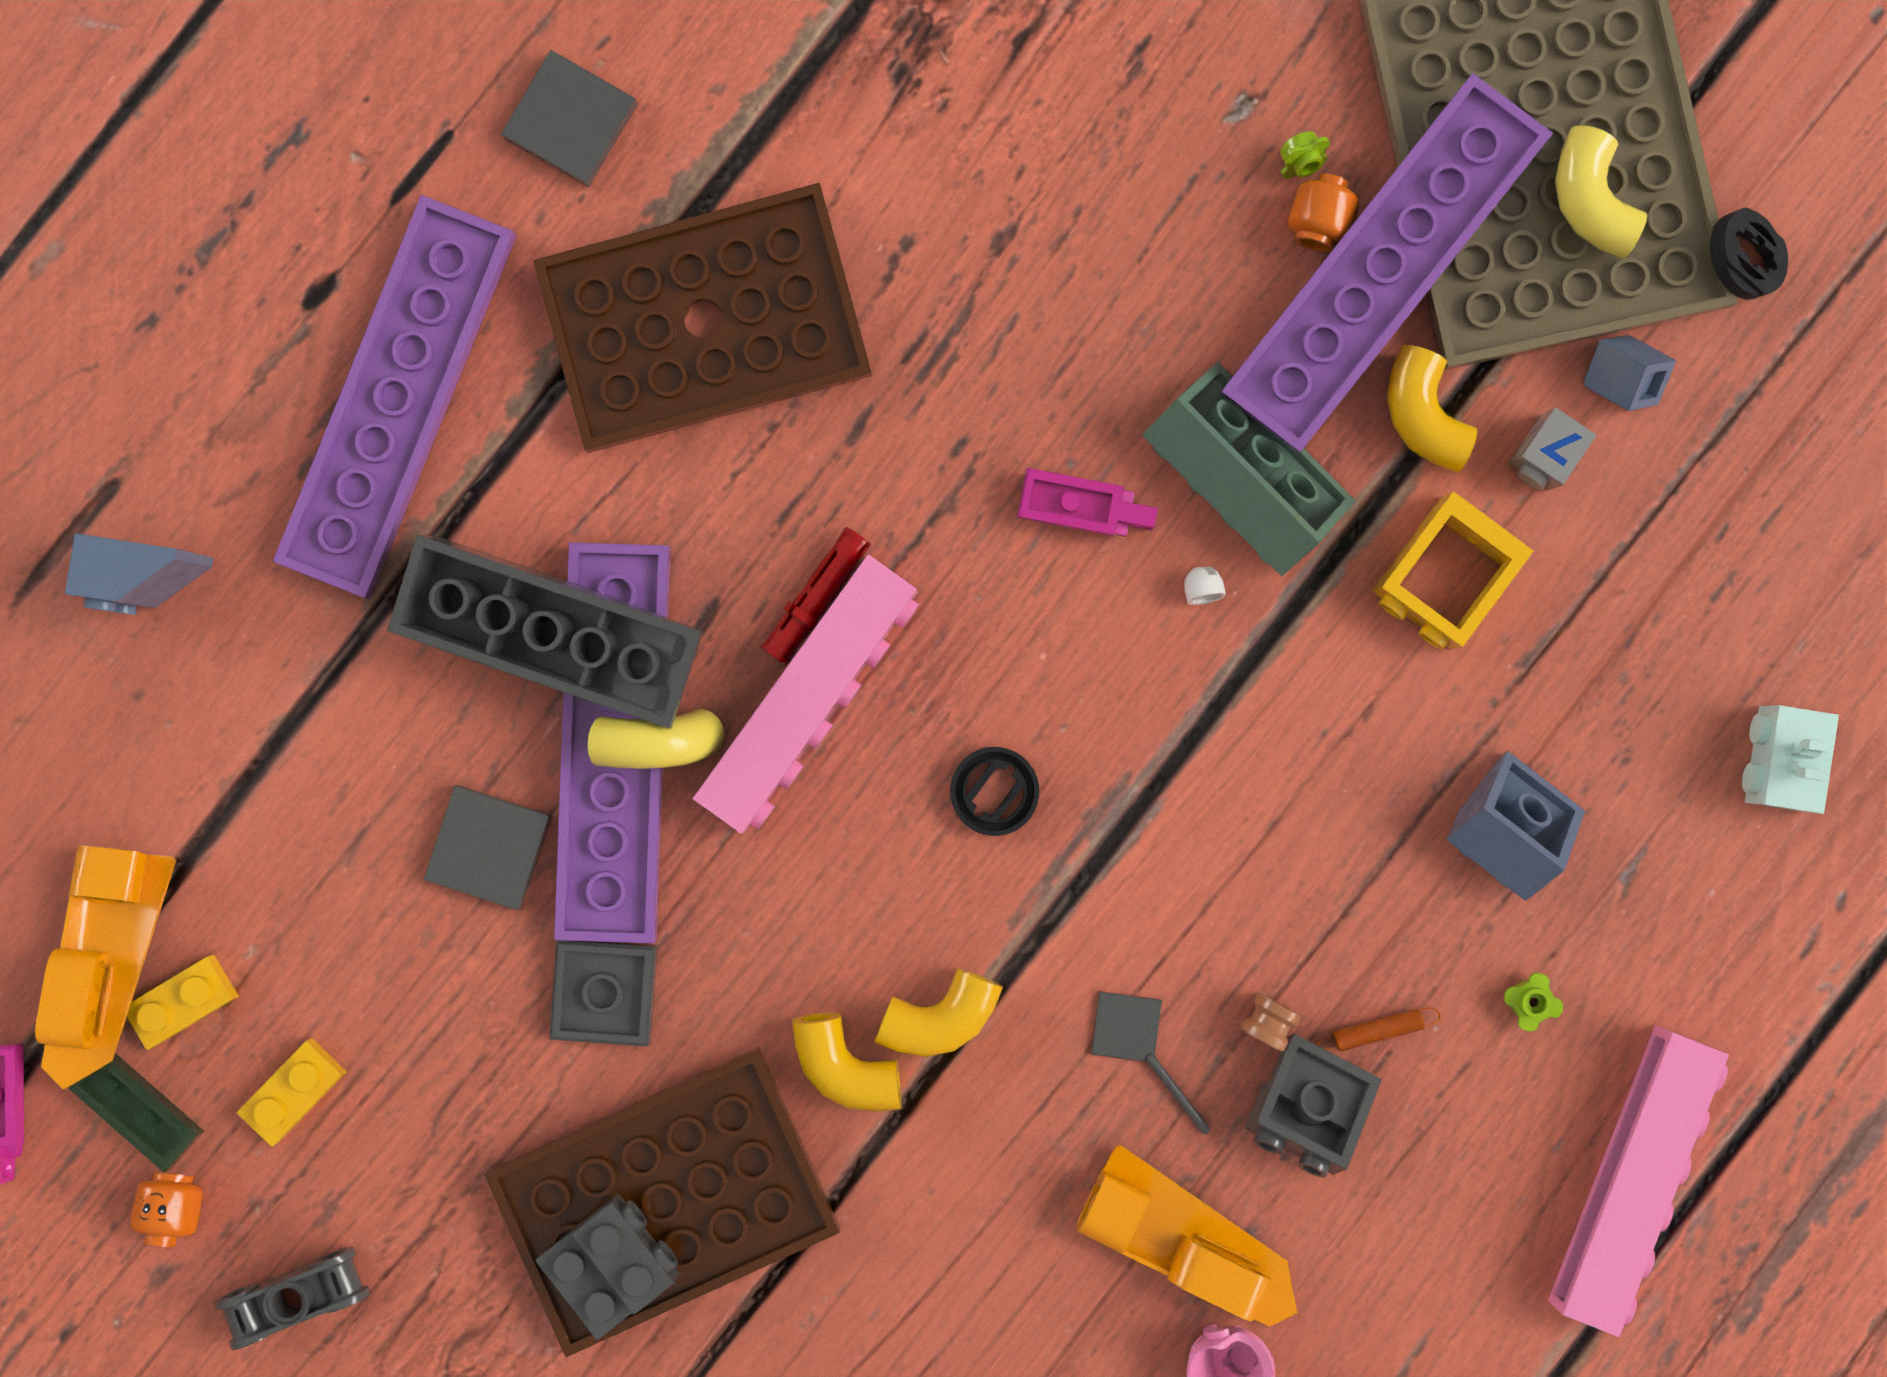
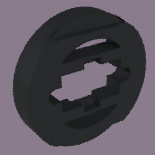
[1710,208,1788,300]
[950,747,1039,836]

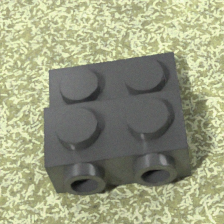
[1244,1033,1382,1178]
[535,1194,679,1340]

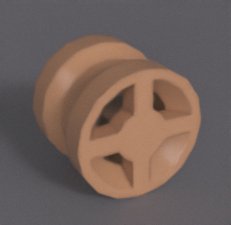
[1240,992,1303,1052]

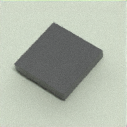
[501,50,638,187]
[424,785,552,910]
[549,940,658,1046]

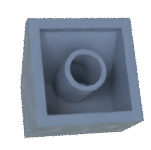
[65,533,213,615]
[1447,751,1585,901]

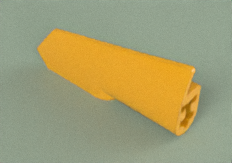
[35,845,176,1090]
[1076,1144,1298,1327]

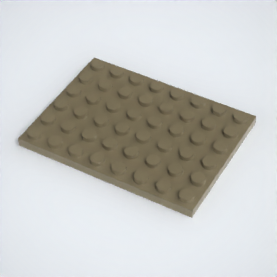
[1360,0,1738,370]

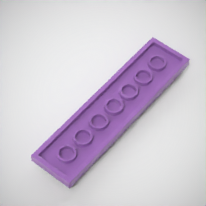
[1221,73,1553,454]
[273,195,517,599]
[554,542,671,943]

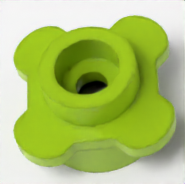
[1280,131,1330,179]
[1504,972,1563,1032]

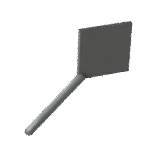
[1091,991,1210,1134]

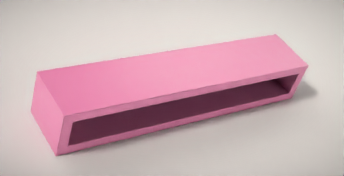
[693,554,920,834]
[1548,1025,1729,1337]

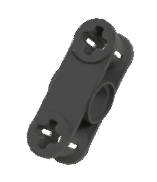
[214,1246,370,1350]

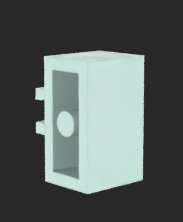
[1742,705,1839,814]

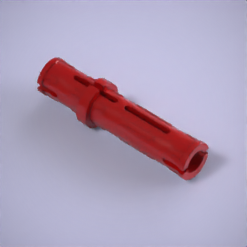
[760,527,871,666]

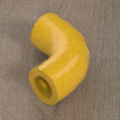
[1387,345,1477,474]
[874,968,1003,1057]
[792,1012,902,1112]

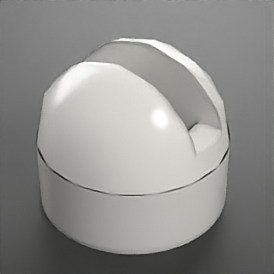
[1184,566,1226,605]

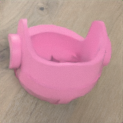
[1187,1323,1275,1377]

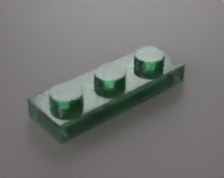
[68,1053,204,1173]

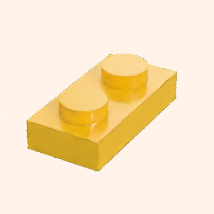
[127,955,239,1050]
[237,1038,347,1147]

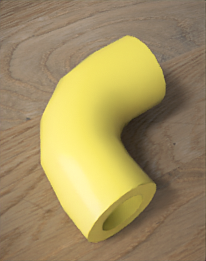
[1554,125,1647,259]
[588,709,725,769]

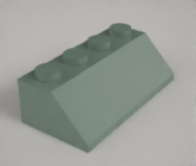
[1142,362,1356,576]

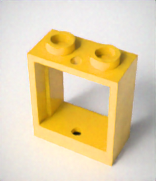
[1372,491,1534,650]

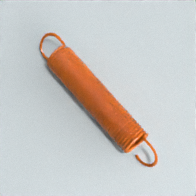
[1316,1007,1441,1052]

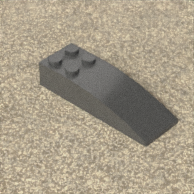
[387,535,703,729]

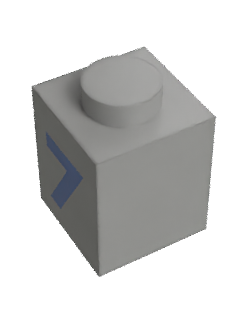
[1508,407,1597,491]

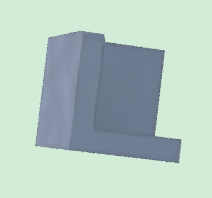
[1584,335,1676,411]

